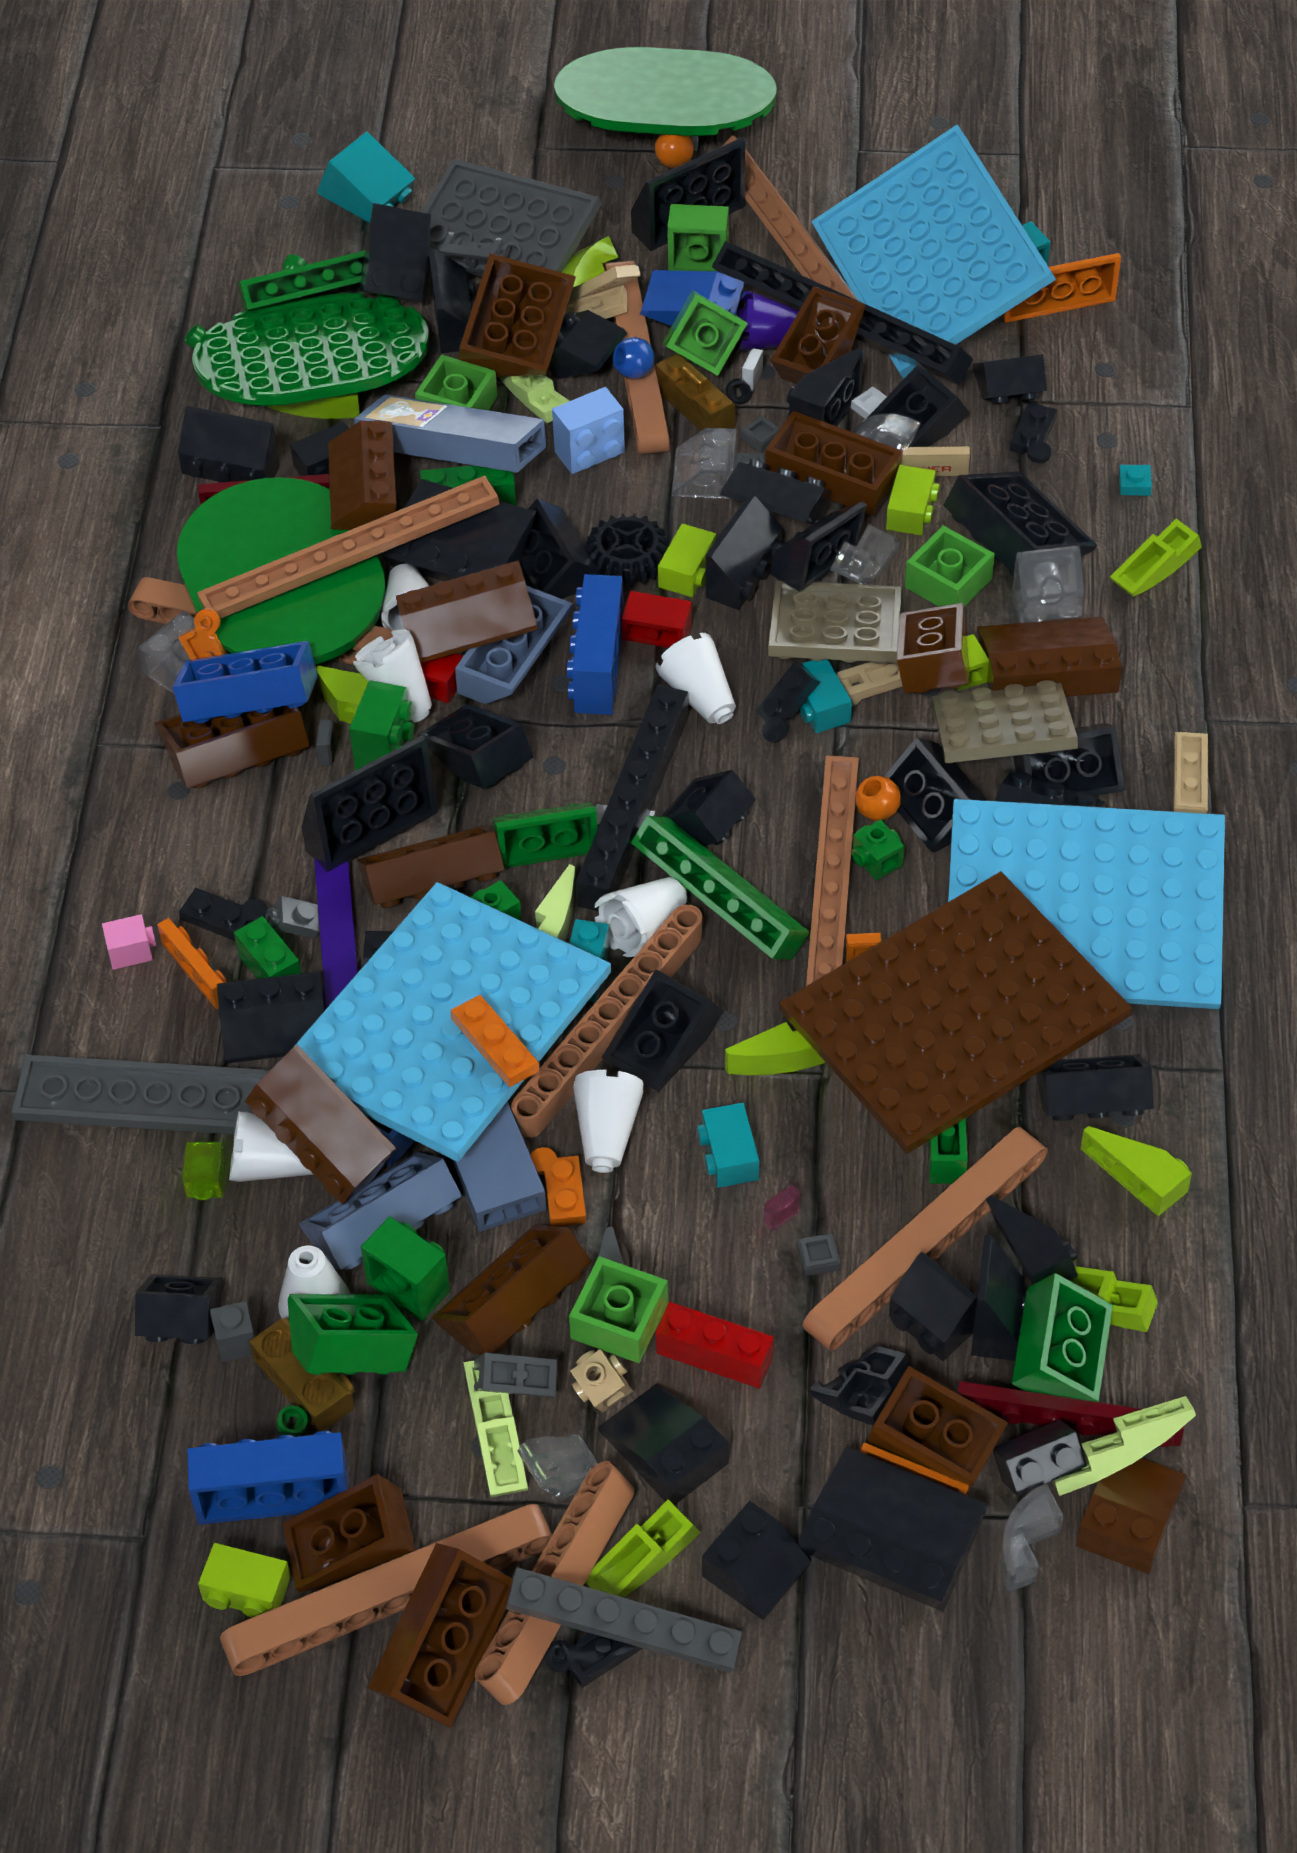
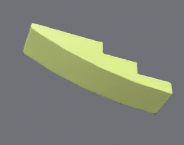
[497,375,569,423]
[535,864,576,942]
[463,1360,528,1497]
[1052,1396,1196,1496]

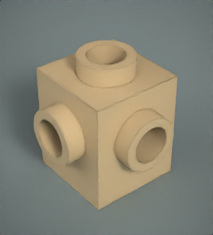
[570,1349,633,1413]

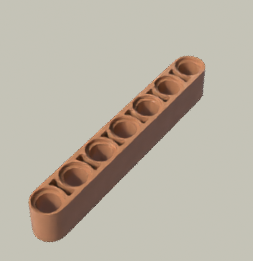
[475,1461,634,1705]

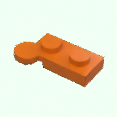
[178,608,227,660]
[530,1147,586,1227]

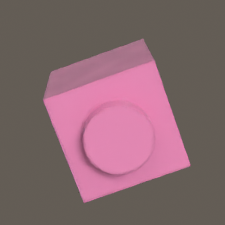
[102,914,156,970]

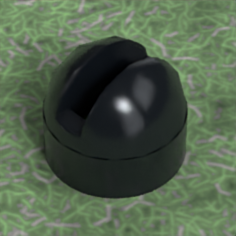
[726,378,751,404]

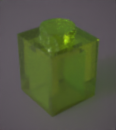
[182,1142,226,1200]

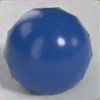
[613,337,655,379]

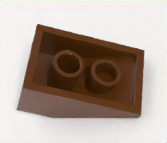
[770,286,865,384]
[897,603,969,693]
[866,1366,1008,1486]
[1076,1458,1187,1574]
[282,1474,416,1592]

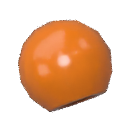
[655,134,694,168]
[855,775,901,821]

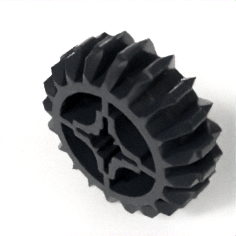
[586,512,669,588]

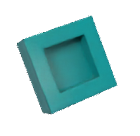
[1119,464,1152,496]

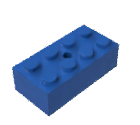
[567,574,624,715]
[173,641,318,723]
[187,1431,349,1525]

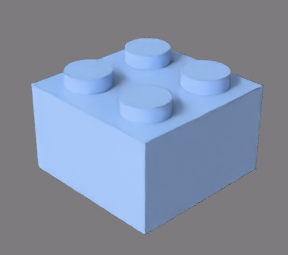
[552,387,625,474]

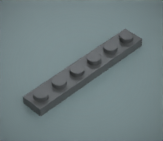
[505,1567,742,1673]

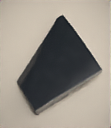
[810,1345,911,1426]

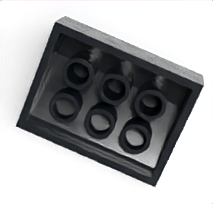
[631,137,745,251]
[943,472,1097,581]
[383,479,537,581]
[301,735,438,872]
[798,1447,988,1612]

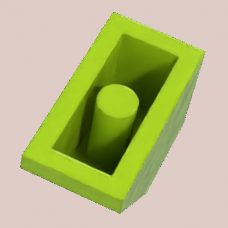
[316,666,368,724]

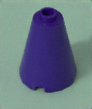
[735,291,799,351]

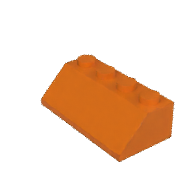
[1001,253,1121,323]

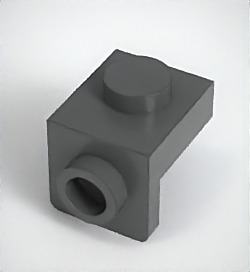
[265,895,320,939]

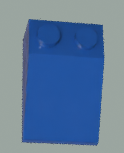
[640,270,744,326]

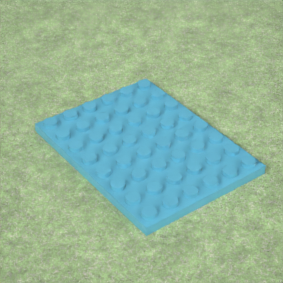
[811,124,1056,379]
[948,799,1225,1009]
[294,882,611,1162]

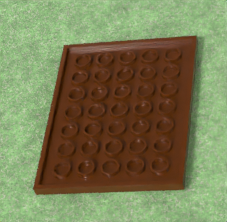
[779,871,1132,1154]

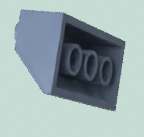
[455,586,573,704]
[299,1152,462,1270]

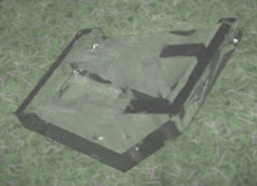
[517,1434,598,1499]

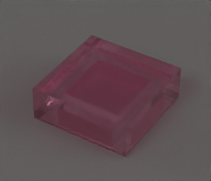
[764,1184,800,1231]

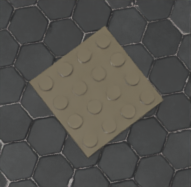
[768,580,902,664]
[932,680,1078,763]

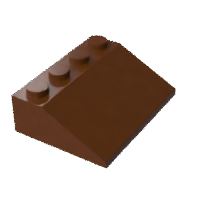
[458,253,576,376]
[977,617,1122,697]
[154,705,310,788]

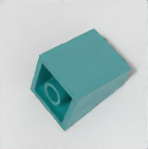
[316,131,416,223]

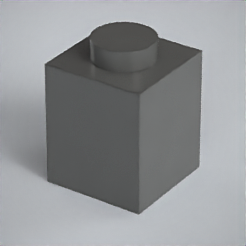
[210,1301,254,1362]

